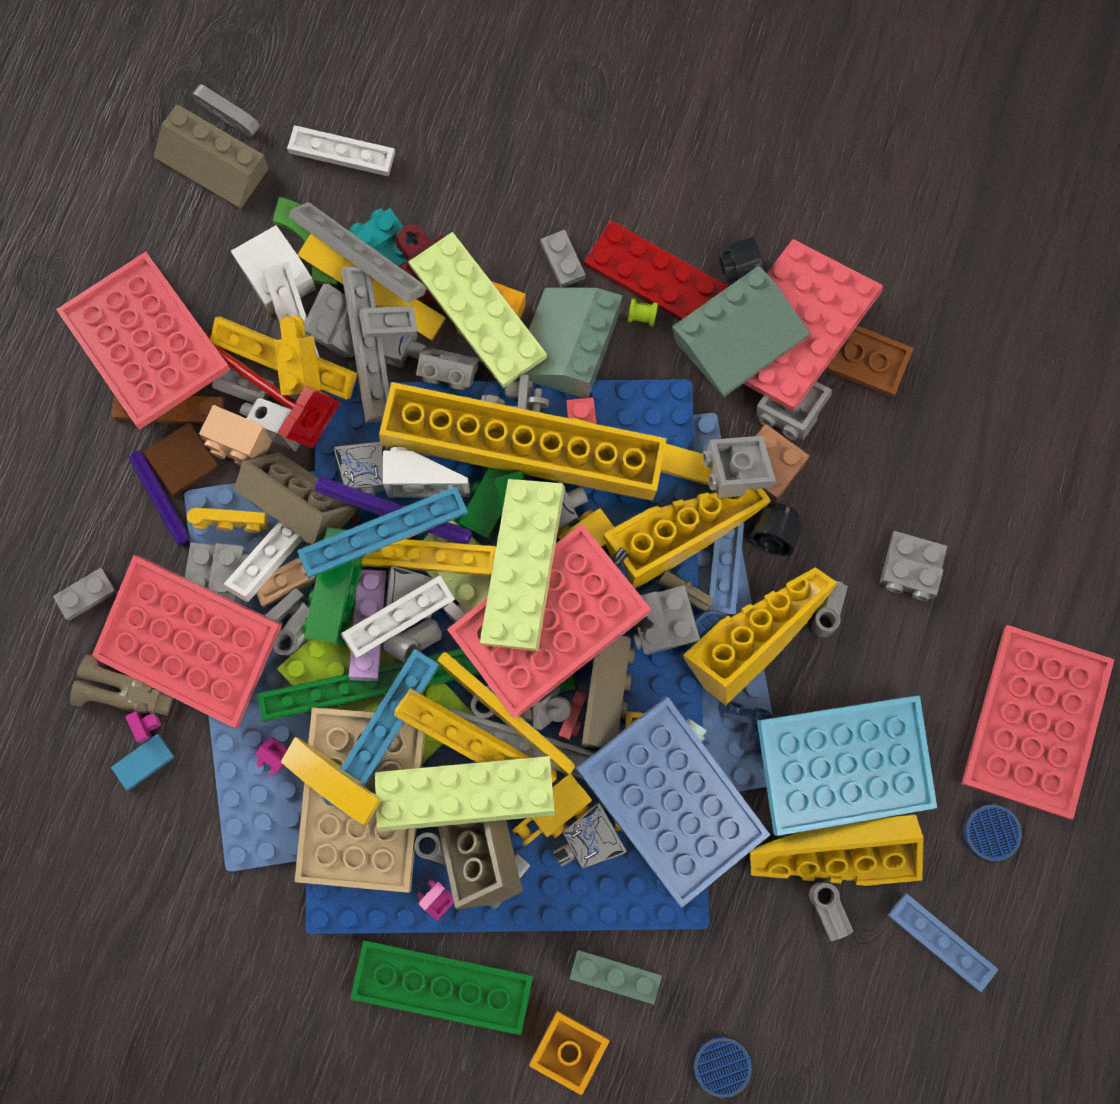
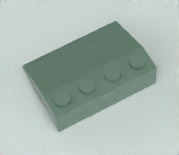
[672,266,810,397]
[519,288,622,398]

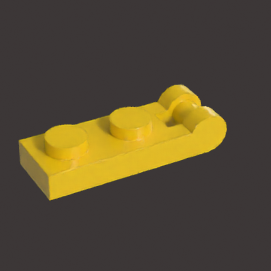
[187,508,270,533]

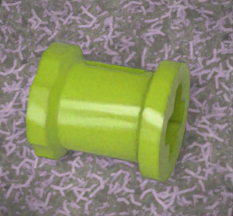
[627,298,658,327]

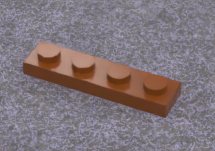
[112,396,224,425]

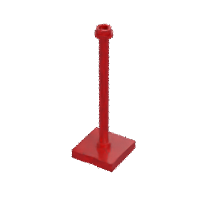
[204,332,341,448]

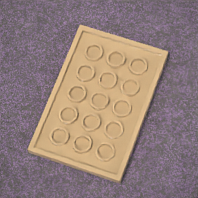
[295,708,425,893]

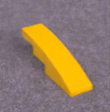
[281,737,382,825]

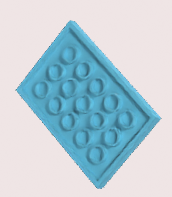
[757,696,937,836]

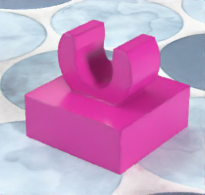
[125,711,162,744]
[255,737,288,776]
[417,880,454,921]

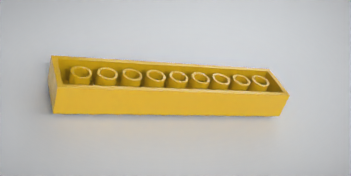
[379,382,667,501]

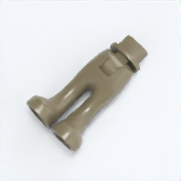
[70,654,173,716]

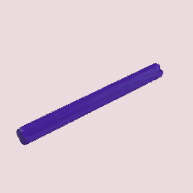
[315,477,472,544]

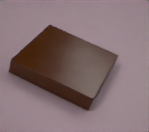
[144,423,220,497]

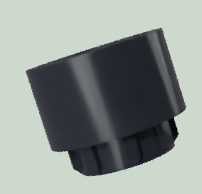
[719,237,765,285]
[749,503,802,556]

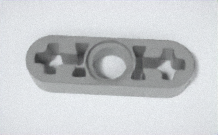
[192,84,260,137]

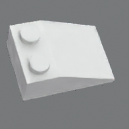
[231,226,316,316]
[383,447,470,498]

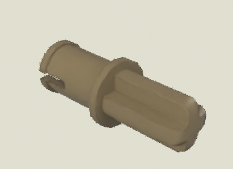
[658,570,713,612]

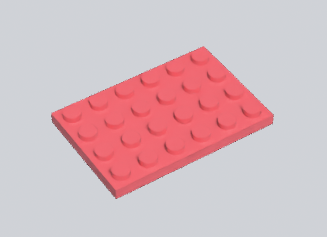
[743,239,883,412]
[56,252,231,430]
[447,523,652,719]
[92,555,282,728]
[961,625,1115,820]

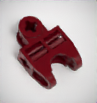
[395,224,444,305]

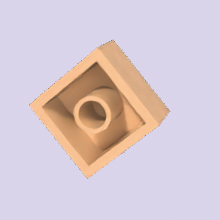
[199,405,272,467]

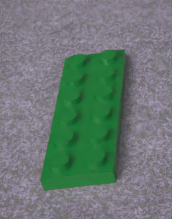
[350,940,533,1035]

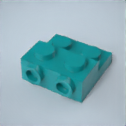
[348,208,413,267]

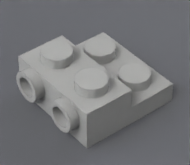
[304,284,355,358]
[416,347,481,390]
[757,382,832,441]
[703,436,776,498]
[879,531,947,601]
[185,543,250,603]
[633,585,700,655]

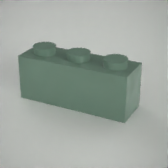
[569,949,662,1005]

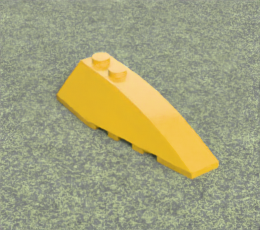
[603,488,771,589]
[683,567,837,705]
[750,815,924,886]

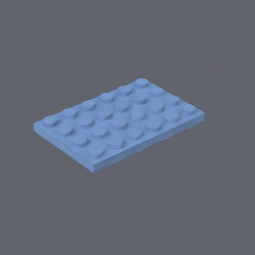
[576,697,770,908]

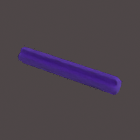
[128,451,190,546]

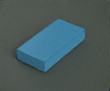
[111,734,175,791]

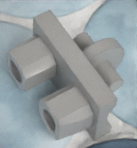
[505,375,549,412]
[520,687,572,730]

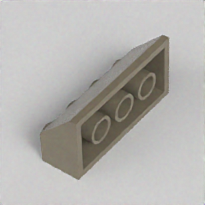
[153,104,269,209]
[234,452,358,544]
[581,635,635,751]
[438,820,523,909]

